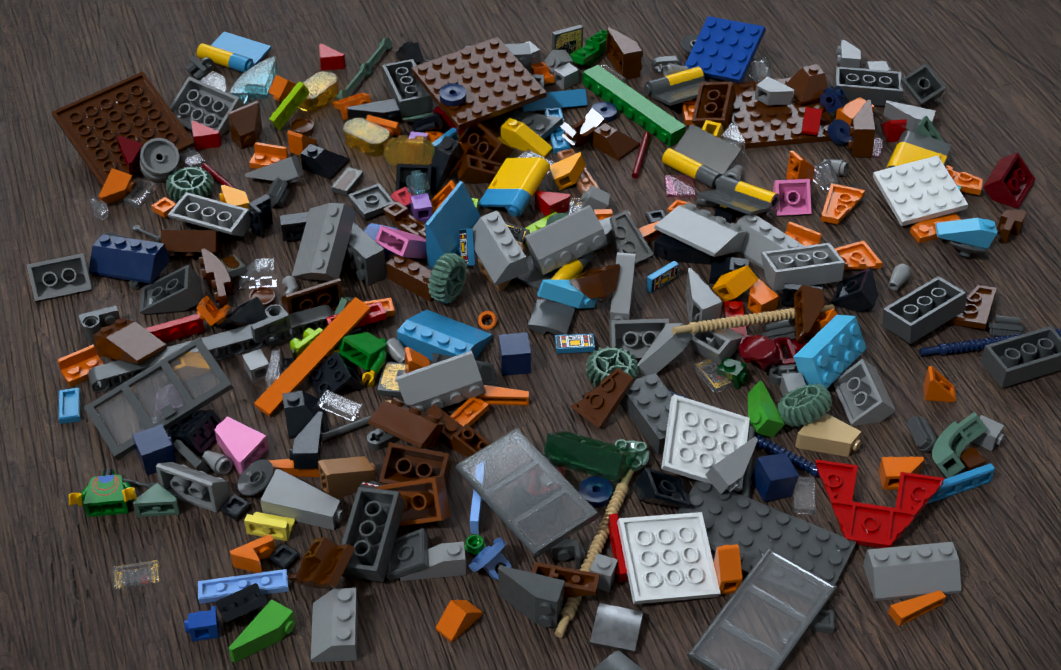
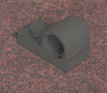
[250,304,291,343]
[79,305,120,341]

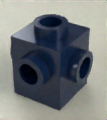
[819,86,847,114]

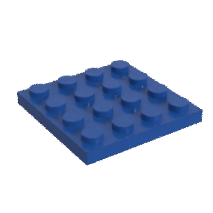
[684,16,766,83]

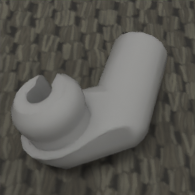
[282,276,299,295]

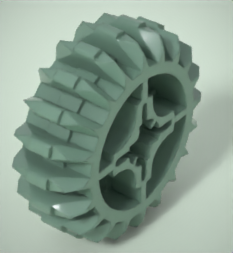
[166,166,214,203]
[428,253,468,304]
[586,346,639,387]
[778,383,832,427]

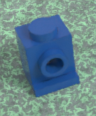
[184,606,219,642]

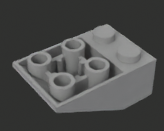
[685,268,722,323]

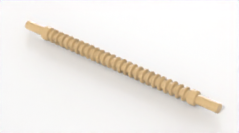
[672,304,835,335]
[555,469,634,638]

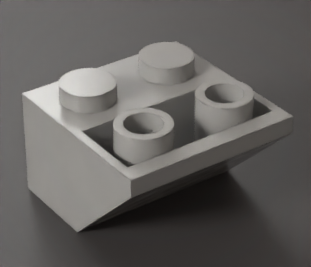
[690,328,744,365]

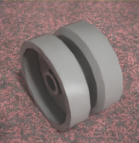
[139,138,179,182]

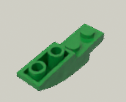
[570,30,607,66]

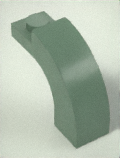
[932,412,988,478]

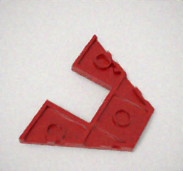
[815,459,944,548]

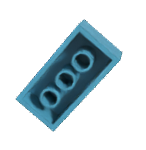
[793,315,867,388]

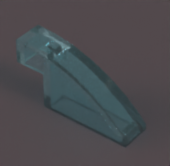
[229,57,277,103]

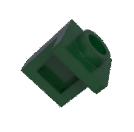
[716,357,749,390]

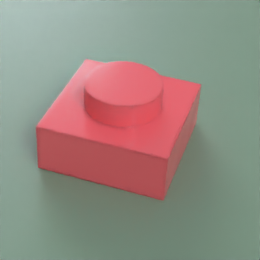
[391,186,412,207]

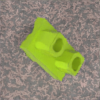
[290,327,323,358]

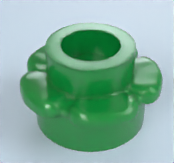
[464,535,486,555]

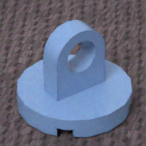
[468,537,511,581]

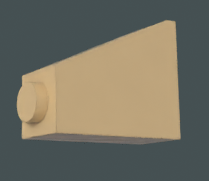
[795,413,861,457]

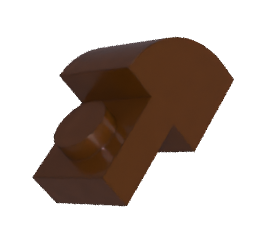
[997,210,1027,244]

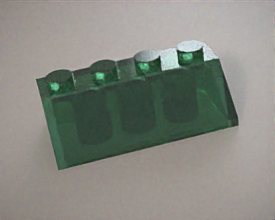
[543,431,638,481]

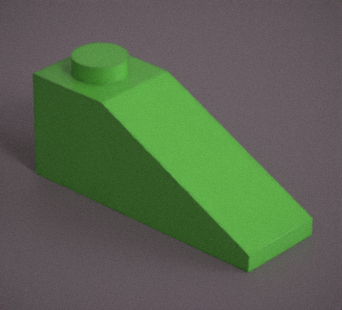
[748,381,785,438]
[228,599,295,663]

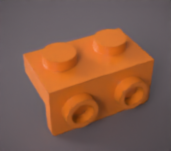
[196,296,230,326]

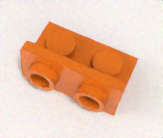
[333,92,372,120]
[249,142,289,169]
[785,222,822,246]
[57,345,103,387]

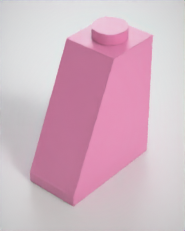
[375,226,427,259]
[214,416,269,475]

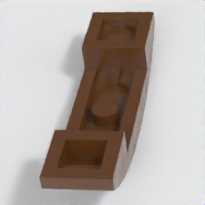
[383,201,426,239]

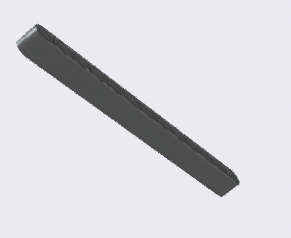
[88,305,334,393]

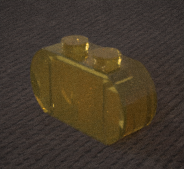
[298,71,338,112]
[344,118,390,157]
[384,135,436,168]

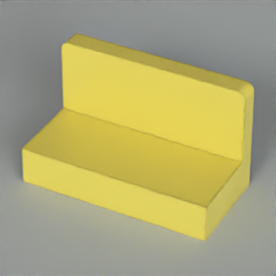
[244,512,295,541]

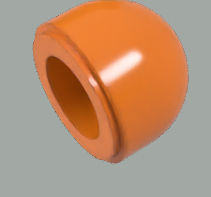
[478,311,497,330]

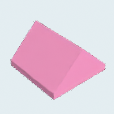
[773,179,812,216]

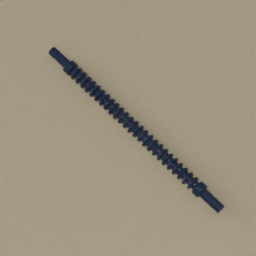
[919,329,1061,356]
[668,389,820,477]

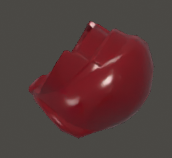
[739,335,781,373]

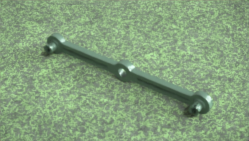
[336,38,392,100]

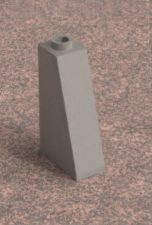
[610,252,636,320]
[260,469,344,530]

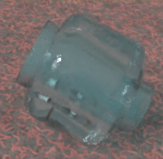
[406,170,430,196]

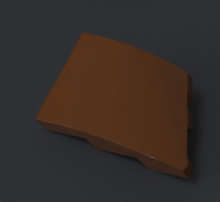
[288,537,355,588]

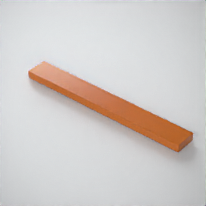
[254,297,370,417]

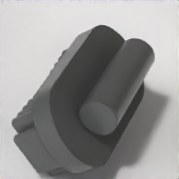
[267,177,290,207]
[987,315,1026,337]
[760,319,796,342]
[906,416,937,452]

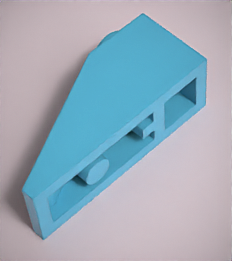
[935,218,997,249]
[537,280,598,308]

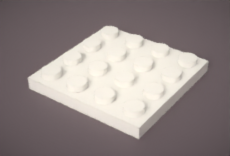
[873,156,968,226]
[661,394,750,493]
[617,512,721,604]

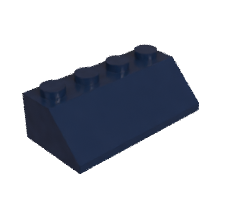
[88,234,170,284]

